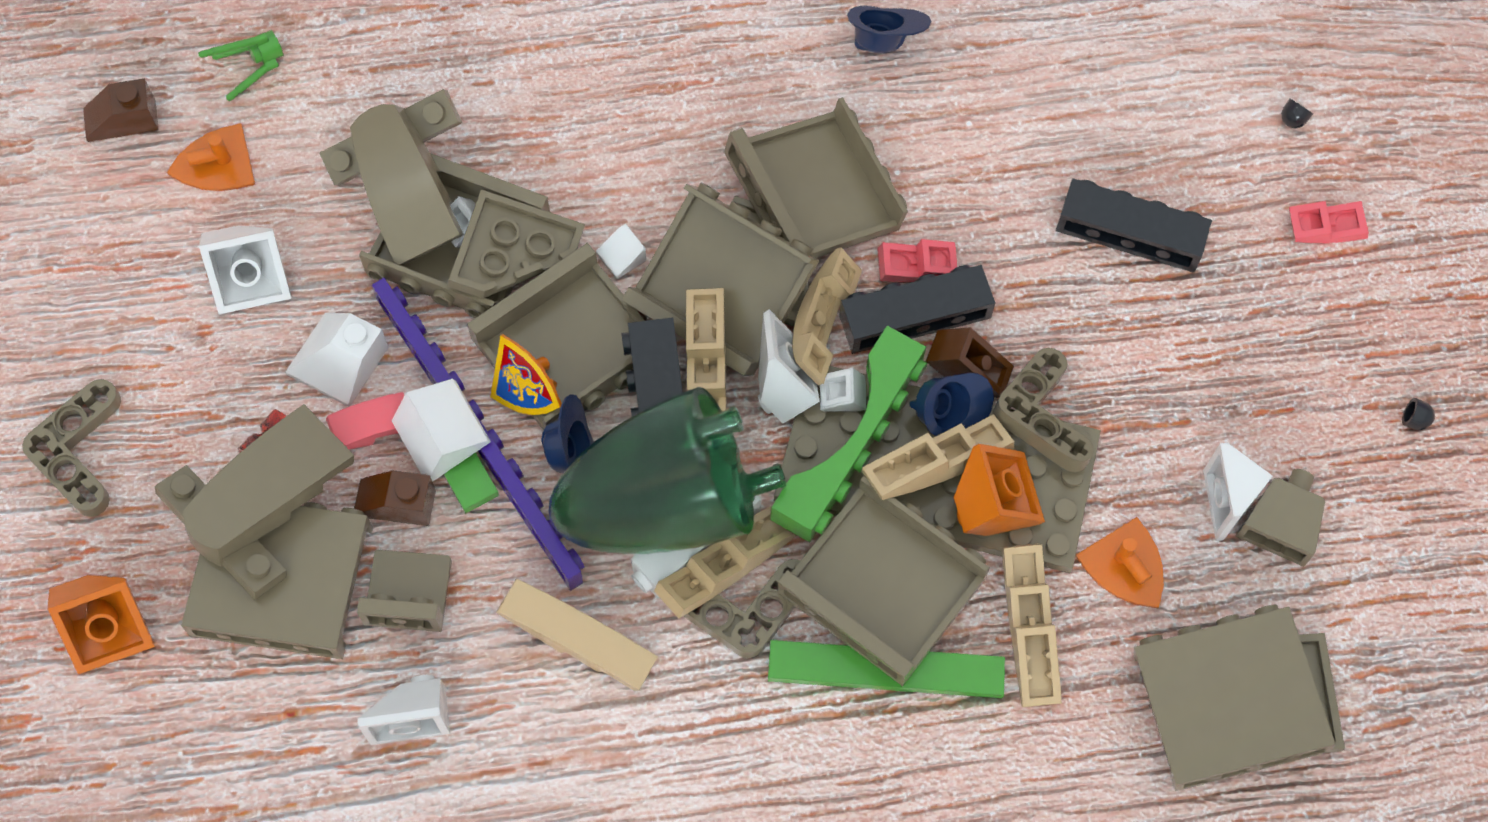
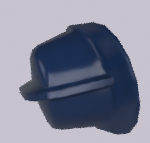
[847,6,931,53]
[909,373,994,436]
[541,394,597,481]

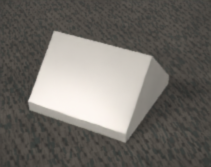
[392,379,491,482]
[1203,443,1273,541]

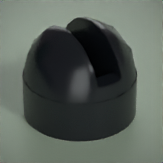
[1281,98,1314,128]
[1402,398,1435,430]

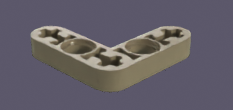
[993,348,1094,472]
[22,379,121,517]
[683,559,800,658]

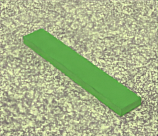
[768,640,1005,698]

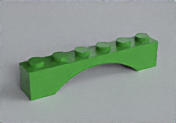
[770,326,928,543]

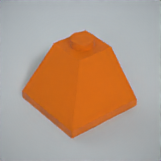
[954,444,1045,536]
[47,575,155,675]

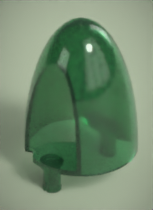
[548,387,786,554]

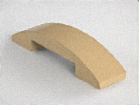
[792,248,862,385]

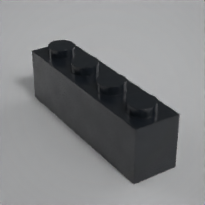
[1056,178,1212,273]
[839,265,995,354]
[621,317,692,475]

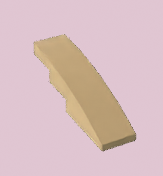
[686,288,727,438]
[862,414,1014,500]
[654,506,797,618]
[1001,543,1062,707]
[496,579,658,691]

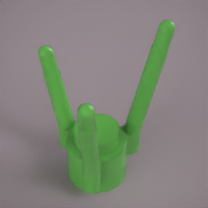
[198,30,283,101]

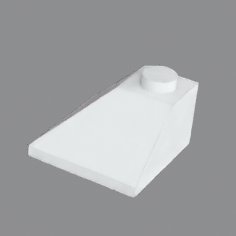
[199,226,292,315]
[758,309,820,423]
[285,313,389,407]
[357,675,450,745]

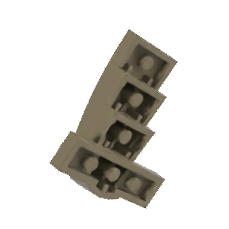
[319,89,464,266]
[155,404,354,600]

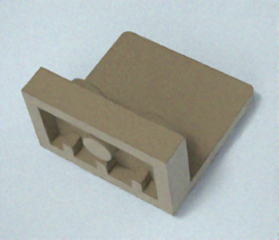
[357,550,452,632]

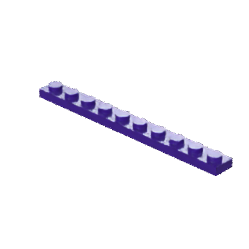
[372,278,585,591]

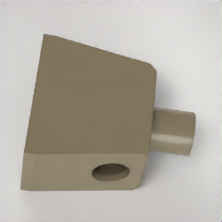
[1236,469,1325,567]

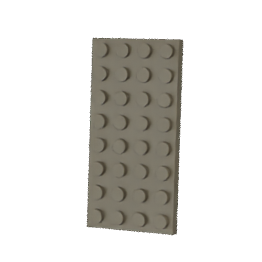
[774,366,1101,573]

